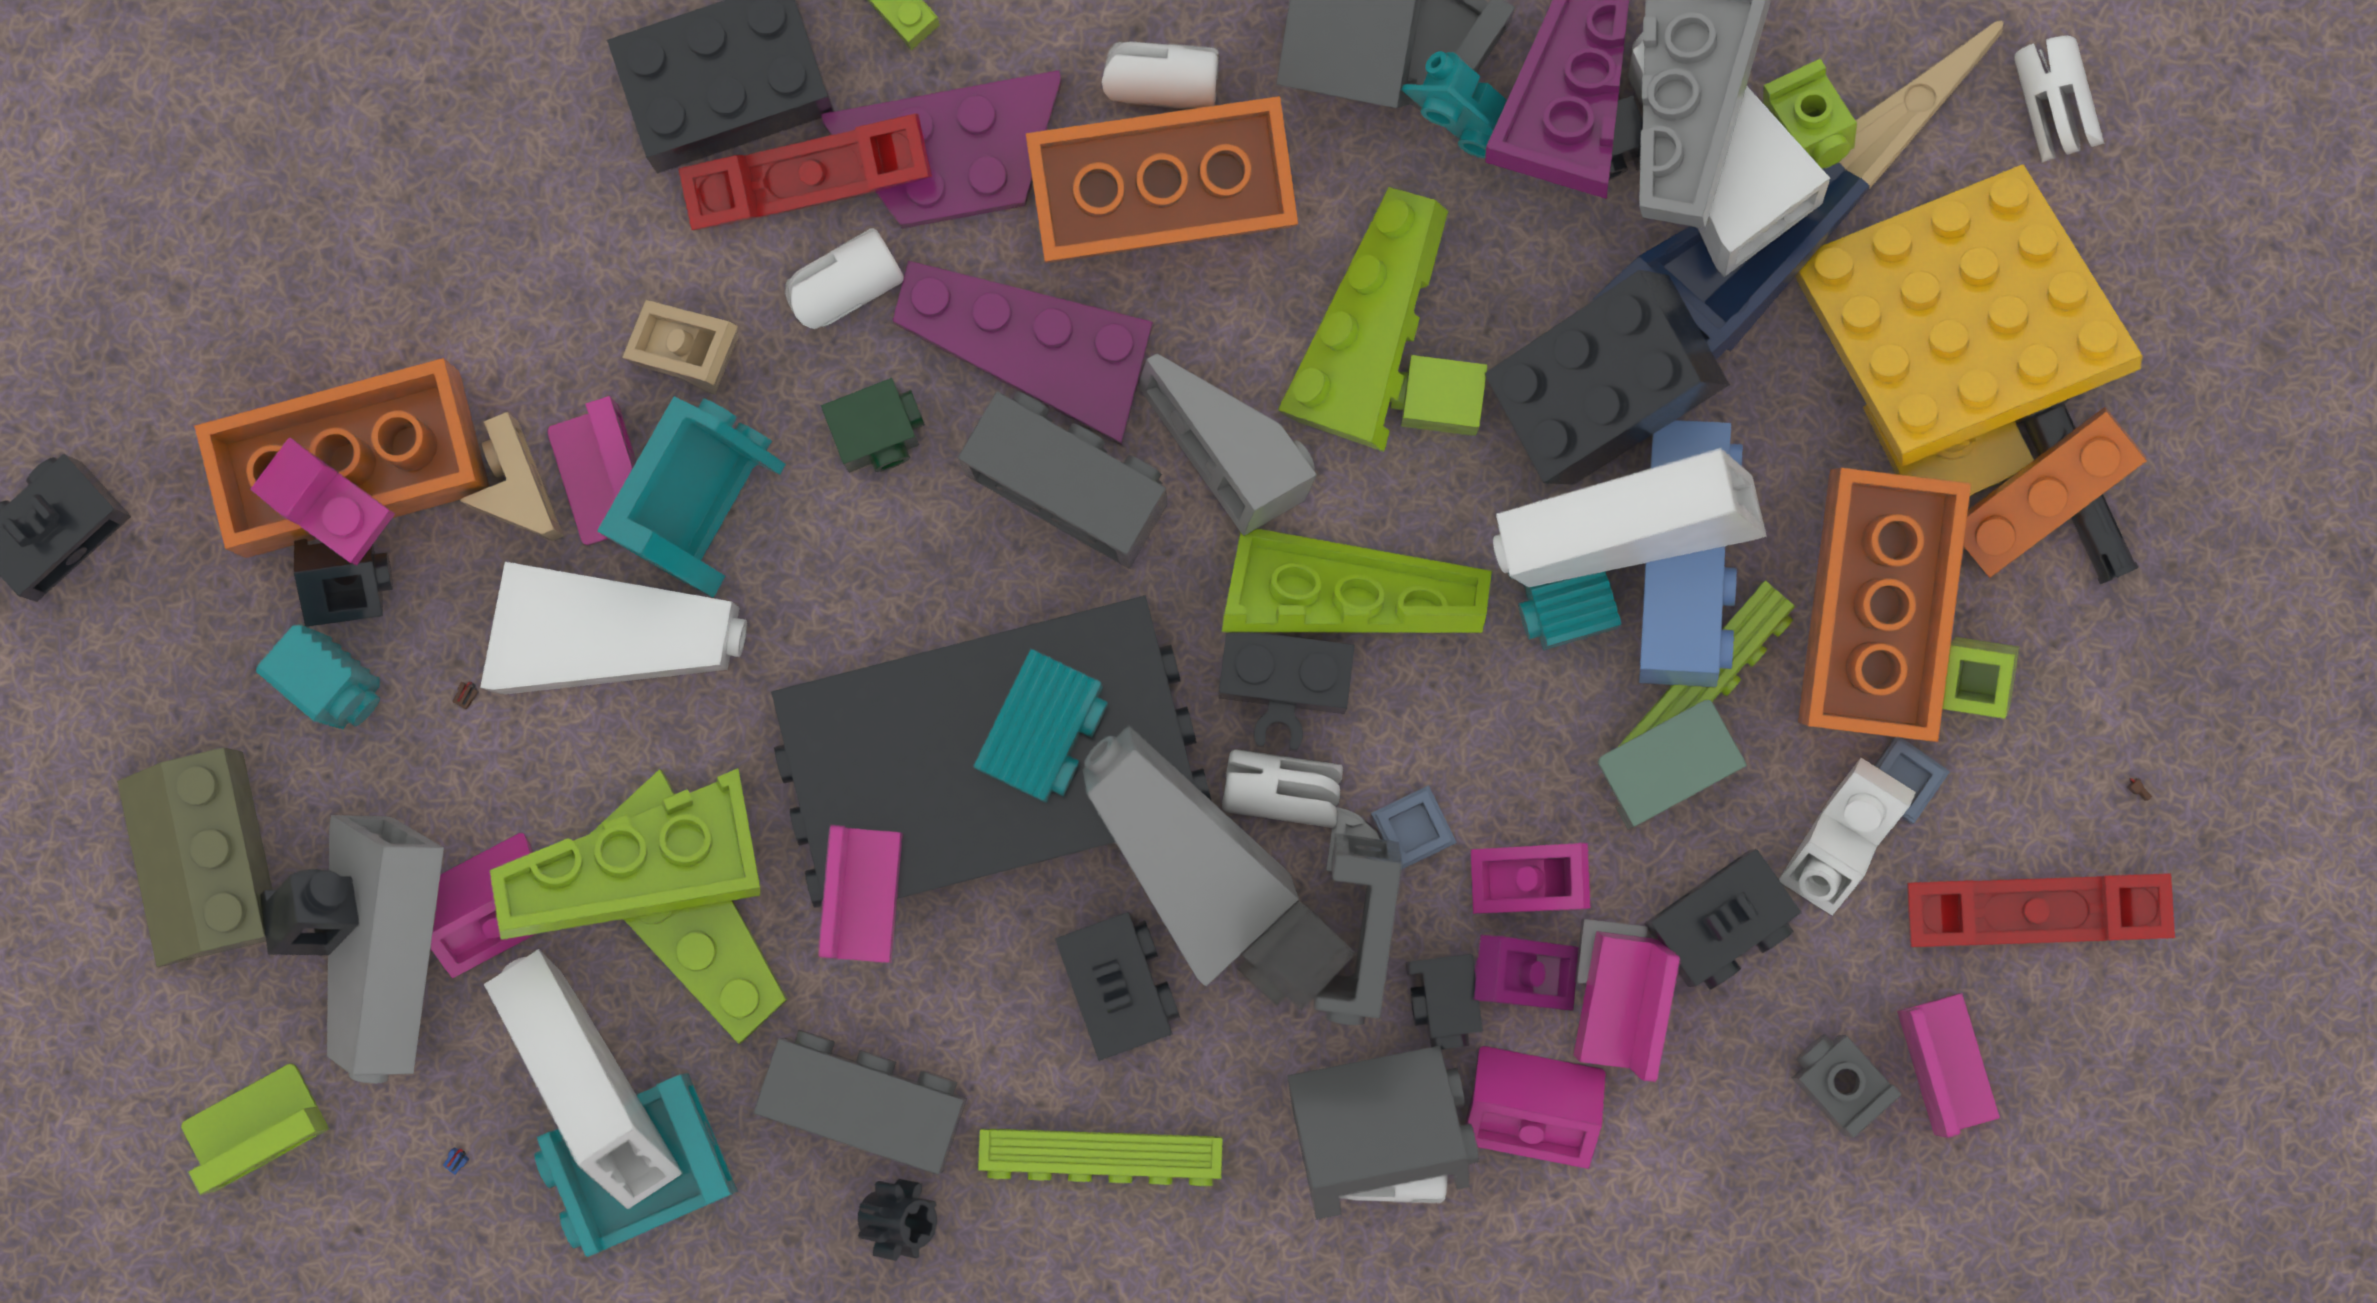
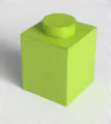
[1391,355,1487,436]
[1942,637,2020,719]

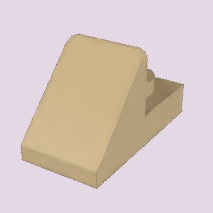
[622,300,739,395]
[460,412,564,541]

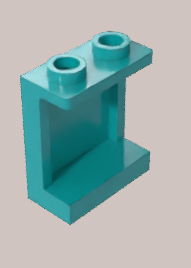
[597,396,786,598]
[534,1073,738,1257]

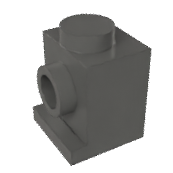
[1792,1034,1902,1138]

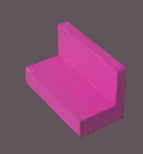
[547,396,637,545]
[819,825,903,963]
[430,833,536,979]
[1573,931,1680,1082]
[1897,993,2000,1138]
[1465,1046,1606,1169]

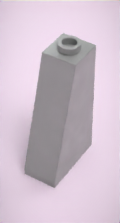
[1083,726,1299,986]
[327,815,444,1083]

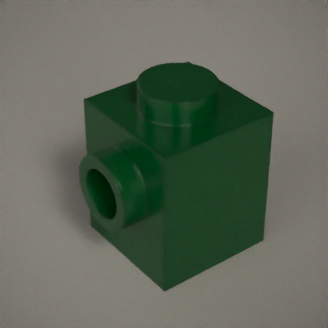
[820,378,925,473]

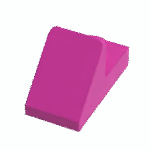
[251,437,395,566]
[1471,843,1590,914]

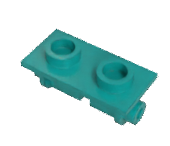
[1401,51,1507,159]

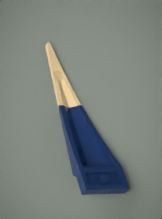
[1593,21,2003,359]

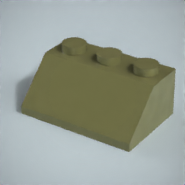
[117,747,273,967]

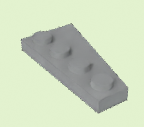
[1639,0,1771,229]

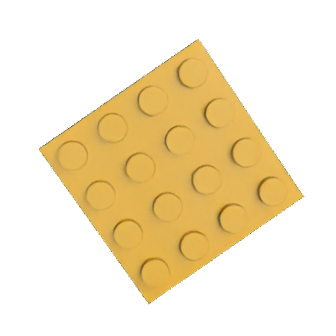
[1795,164,2143,467]

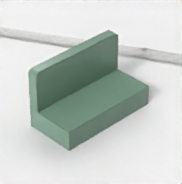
[1597,700,1747,830]

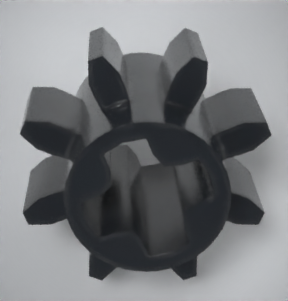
[858,1179,937,1261]

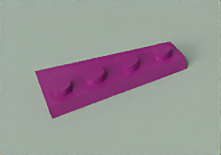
[1485,0,1629,199]
[892,260,1153,446]

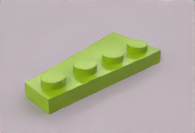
[1278,187,1448,452]

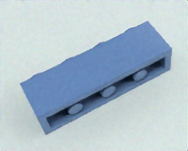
[1639,420,1743,687]

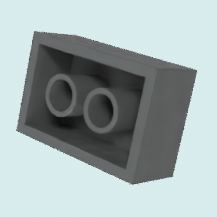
[958,391,1168,569]

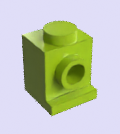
[1763,59,1857,168]

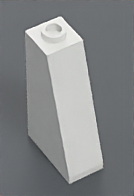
[1628,33,1830,277]
[1493,449,1767,587]
[480,562,747,695]
[484,949,683,1209]

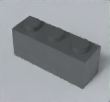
[754,1030,967,1175]

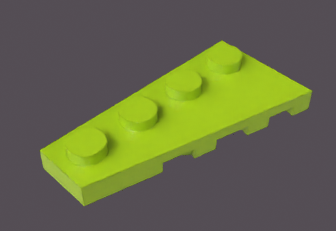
[1221,529,1492,633]
[490,768,760,940]
[590,769,788,1044]

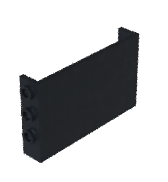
[771,595,1212,908]

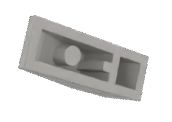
[1138,354,1317,536]

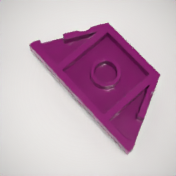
[821,70,1062,229]

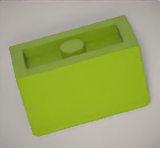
[181,1064,329,1195]

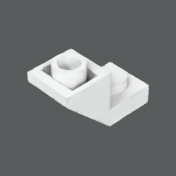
[1779,758,1916,916]

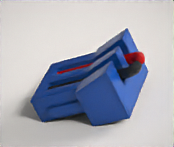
[442,1147,469,1175]

